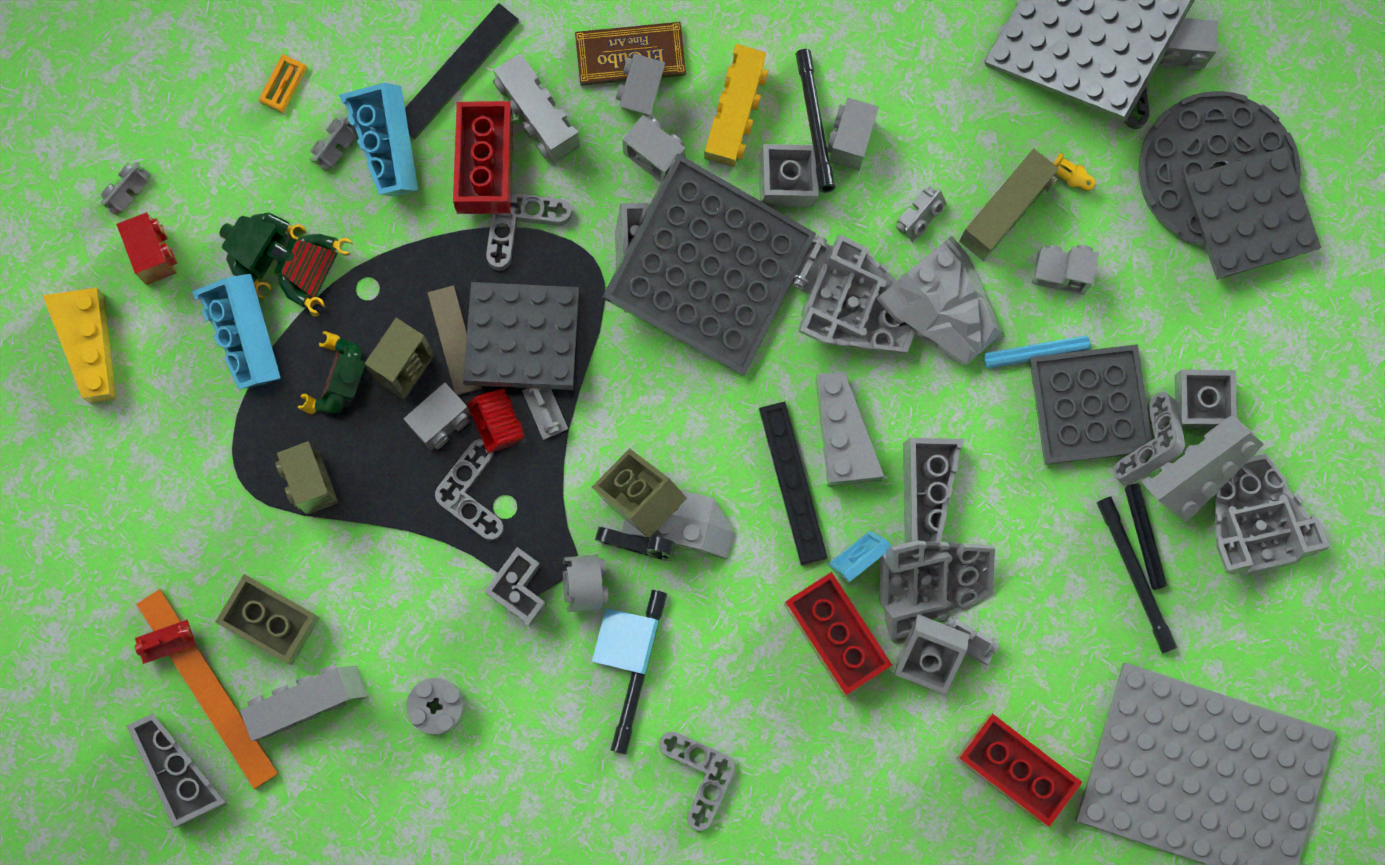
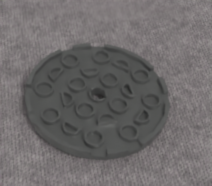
[1139,91,1301,248]

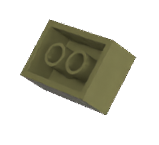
[275,441,338,515]
[592,448,687,538]
[215,574,320,665]

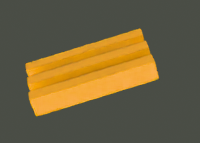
[258,54,307,114]

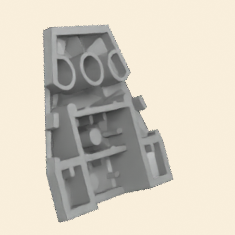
[799,235,916,353]
[877,236,1003,366]
[1215,454,1329,576]
[879,541,995,640]

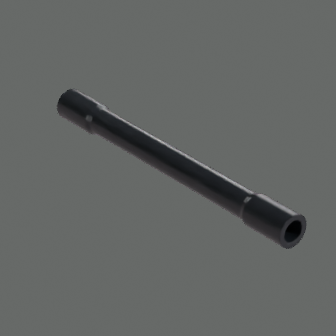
[795,49,835,193]
[1096,496,1177,654]
[610,590,667,754]

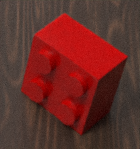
[116,212,178,285]

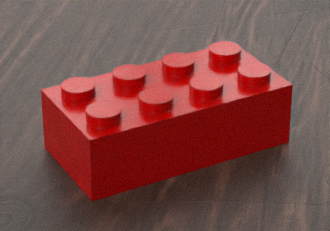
[453,101,514,214]
[784,572,892,697]
[956,713,1082,827]

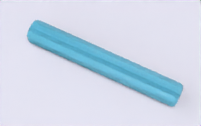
[984,336,1090,369]

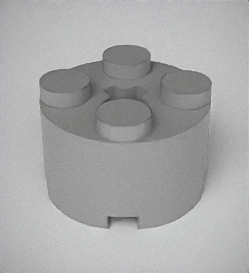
[563,555,608,612]
[407,678,465,735]

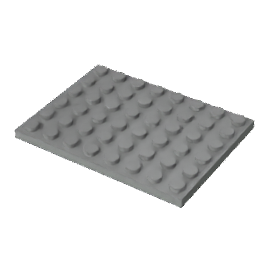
[1075,663,1336,865]

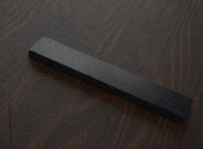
[405,3,519,139]
[759,401,828,566]

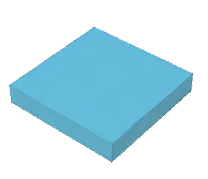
[828,531,892,582]
[592,608,659,674]

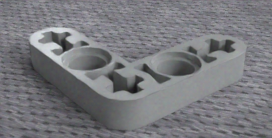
[486,193,571,271]
[1113,392,1185,485]
[435,439,504,541]
[659,732,735,831]

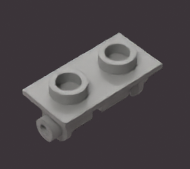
[309,117,358,171]
[100,162,151,215]
[896,187,946,243]
[790,236,832,294]
[522,388,568,440]
[946,617,999,665]

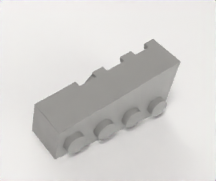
[493,53,580,164]
[815,372,884,486]
[903,438,964,543]
[240,664,368,741]

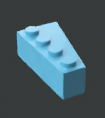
[339,83,418,197]
[192,274,281,390]

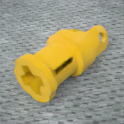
[1053,152,1096,191]

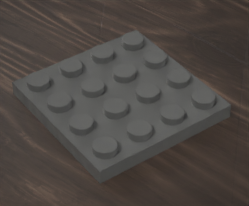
[1183,147,1321,280]
[463,282,579,390]
[1029,344,1152,465]

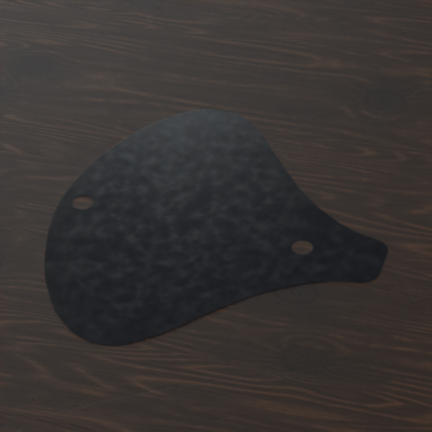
[232,227,605,596]

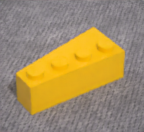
[704,43,769,167]
[43,287,116,403]

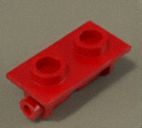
[134,619,196,664]

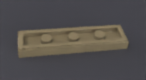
[428,285,482,396]

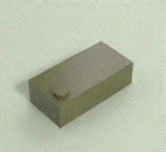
[959,148,1059,262]
[365,318,434,400]

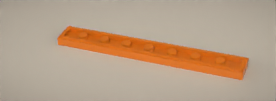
[136,589,279,789]

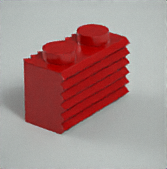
[467,388,524,454]

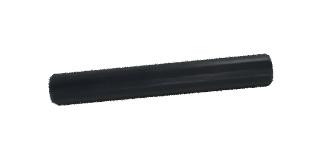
[1125,483,1167,590]

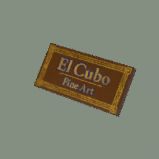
[575,22,686,86]

